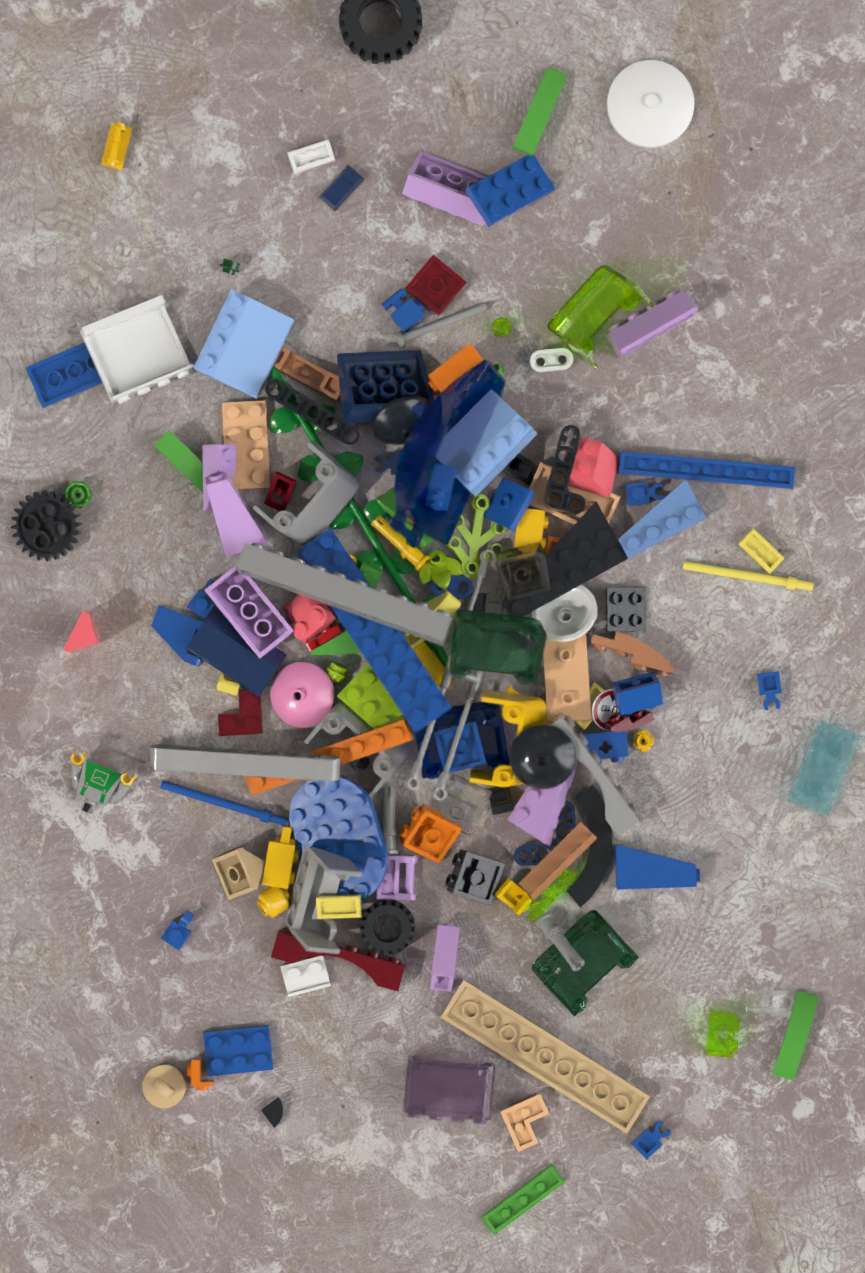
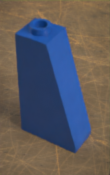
[615,845,700,890]

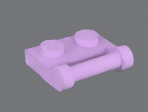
[376,855,417,900]

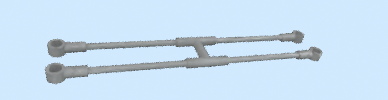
[404,550,522,801]

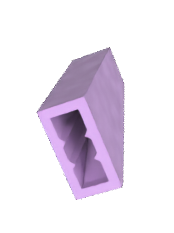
[205,472,268,556]

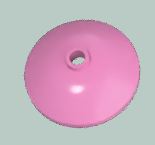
[270,662,335,728]

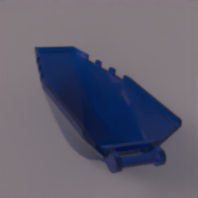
[390,360,506,547]

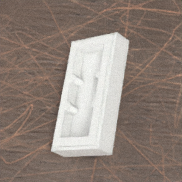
[287,139,336,174]

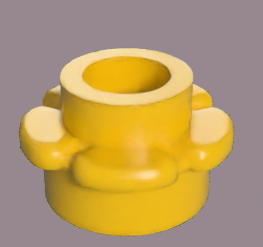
[633,730,654,752]

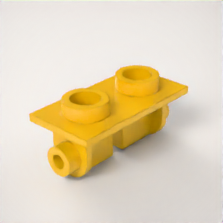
[101,122,133,170]

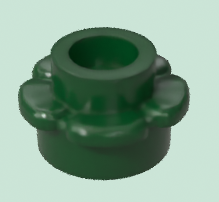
[219,258,240,275]

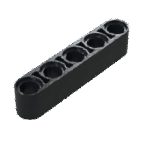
[265,379,360,445]

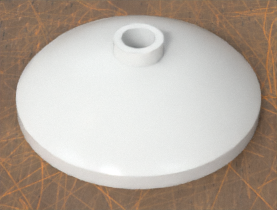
[532,585,597,642]

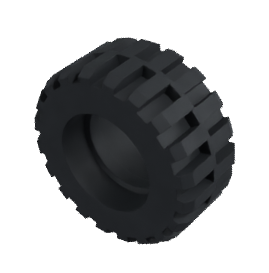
[339,0,422,64]

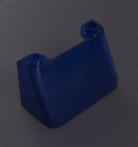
[415,701,509,779]

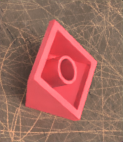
[63,611,101,653]

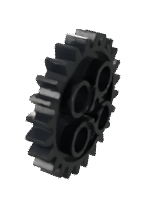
[11,490,82,561]

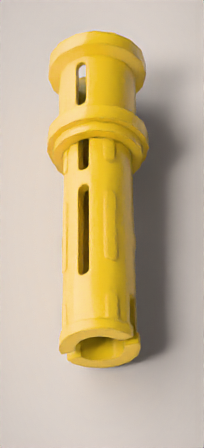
[371,515,430,571]

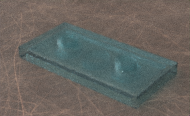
[786,720,861,817]

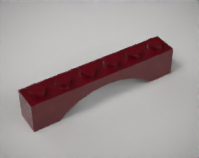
[271,928,405,991]

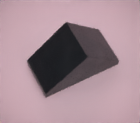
[502,453,539,486]

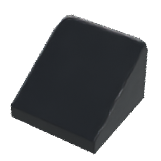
[487,786,514,815]

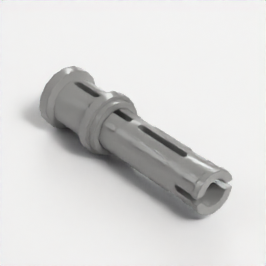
[381,788,398,854]
[535,912,584,971]

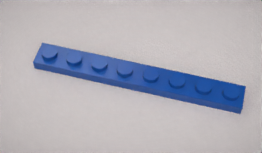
[618,451,795,489]

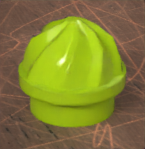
[326,661,348,684]

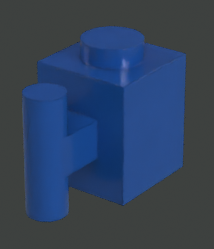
[381,288,425,333]

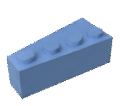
[618,479,706,559]

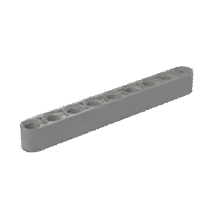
[149,744,340,781]

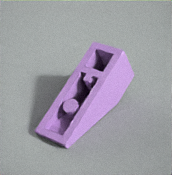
[203,444,236,511]

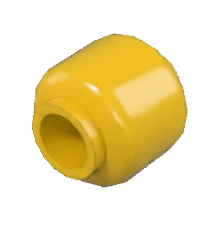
[257,886,291,918]

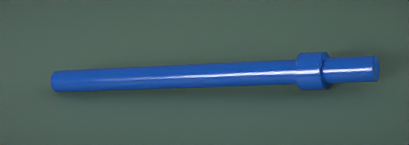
[160,780,288,826]

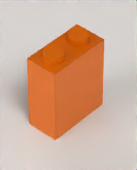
[428,343,484,397]

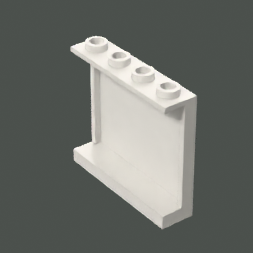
[80,295,194,404]

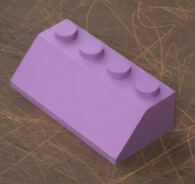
[402,151,487,226]
[606,290,698,359]
[205,565,294,659]

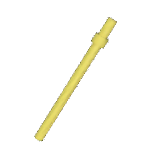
[683,561,814,591]

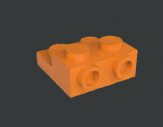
[399,803,462,864]

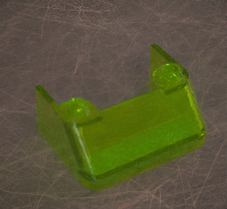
[547,265,655,369]

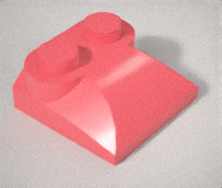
[283,594,338,643]

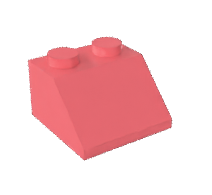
[568,437,620,498]

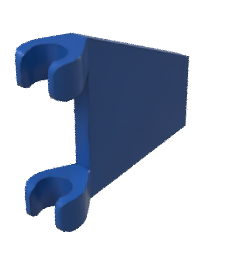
[151,606,203,666]

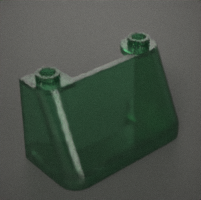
[449,610,547,685]
[532,910,639,1017]

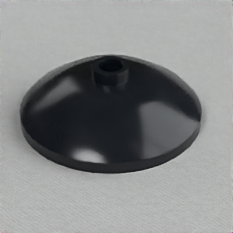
[372,396,436,445]
[510,724,576,789]

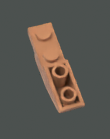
[590,632,674,677]

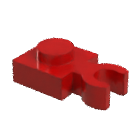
[305,624,342,652]

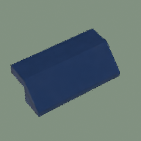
[186,607,287,697]

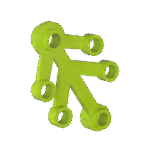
[447,494,506,579]

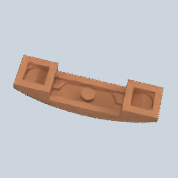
[273,346,340,401]

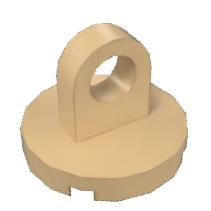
[143,1064,186,1108]

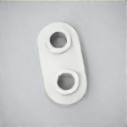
[530,348,573,373]

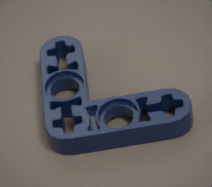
[513,800,576,866]

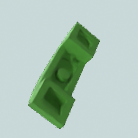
[772,990,819,1080]

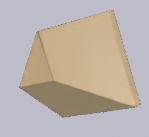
[212,847,265,900]

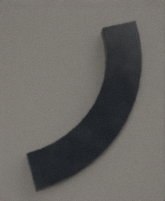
[566,784,612,908]

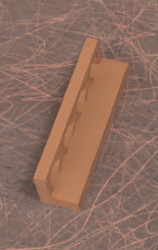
[518,822,597,900]

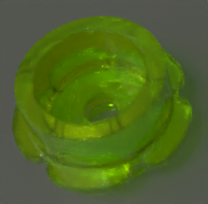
[492,317,513,337]

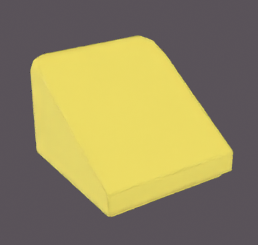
[217,672,241,696]

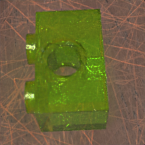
[705,1010,740,1058]

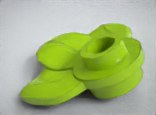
[419,550,463,590]

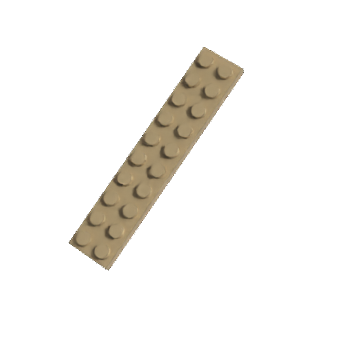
[440,979,650,1134]

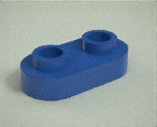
[429,575,473,599]

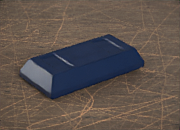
[319,165,364,211]

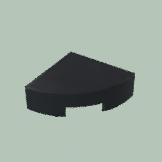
[261,1096,283,1128]

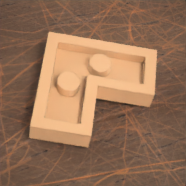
[500,1093,549,1152]

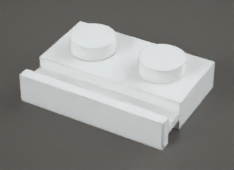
[280,956,331,997]

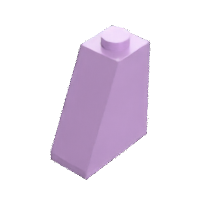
[430,923,460,992]

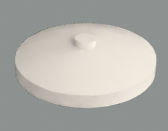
[607,60,694,148]

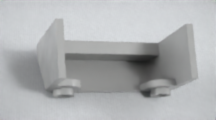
[253,441,360,546]
[304,700,410,798]
[286,847,361,954]

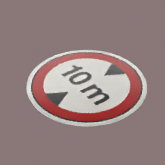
[592,689,630,731]

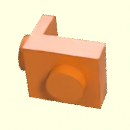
[187,1058,214,1091]

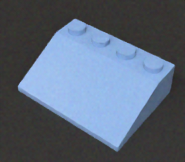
[194,289,295,399]
[430,389,537,497]

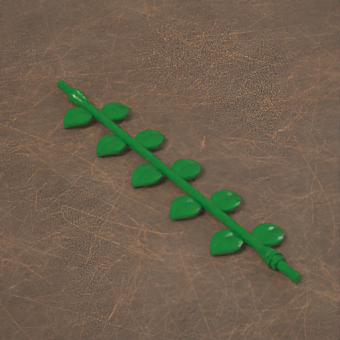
[269,366,449,668]

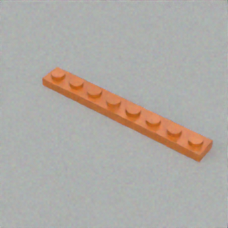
[245,718,413,795]

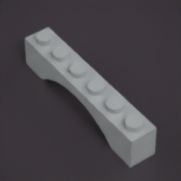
[546,712,640,836]

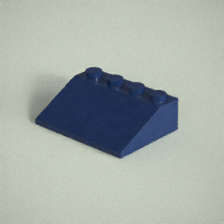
[337,350,435,423]

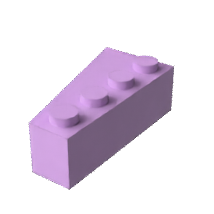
[507,759,579,846]

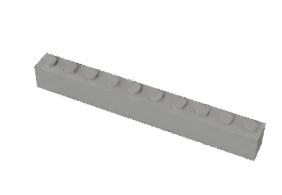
[235,542,453,646]

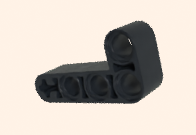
[544,425,586,515]

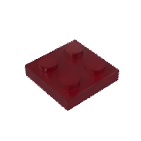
[405,254,467,316]

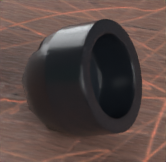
[351,756,369,771]

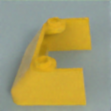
[470,689,547,787]

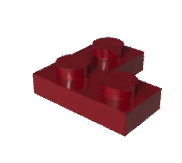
[218,691,263,736]

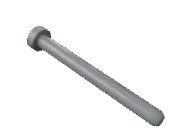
[394,303,488,347]

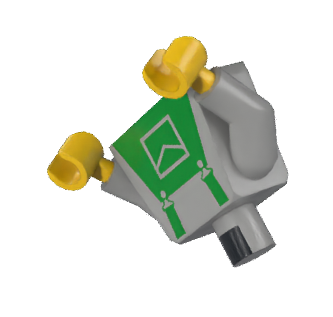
[71,749,137,814]

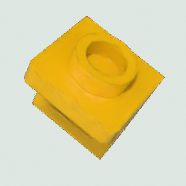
[495,878,533,916]

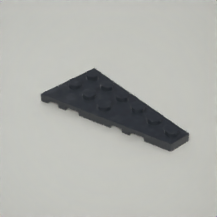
[502,501,628,622]

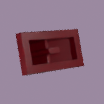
[264,471,298,511]

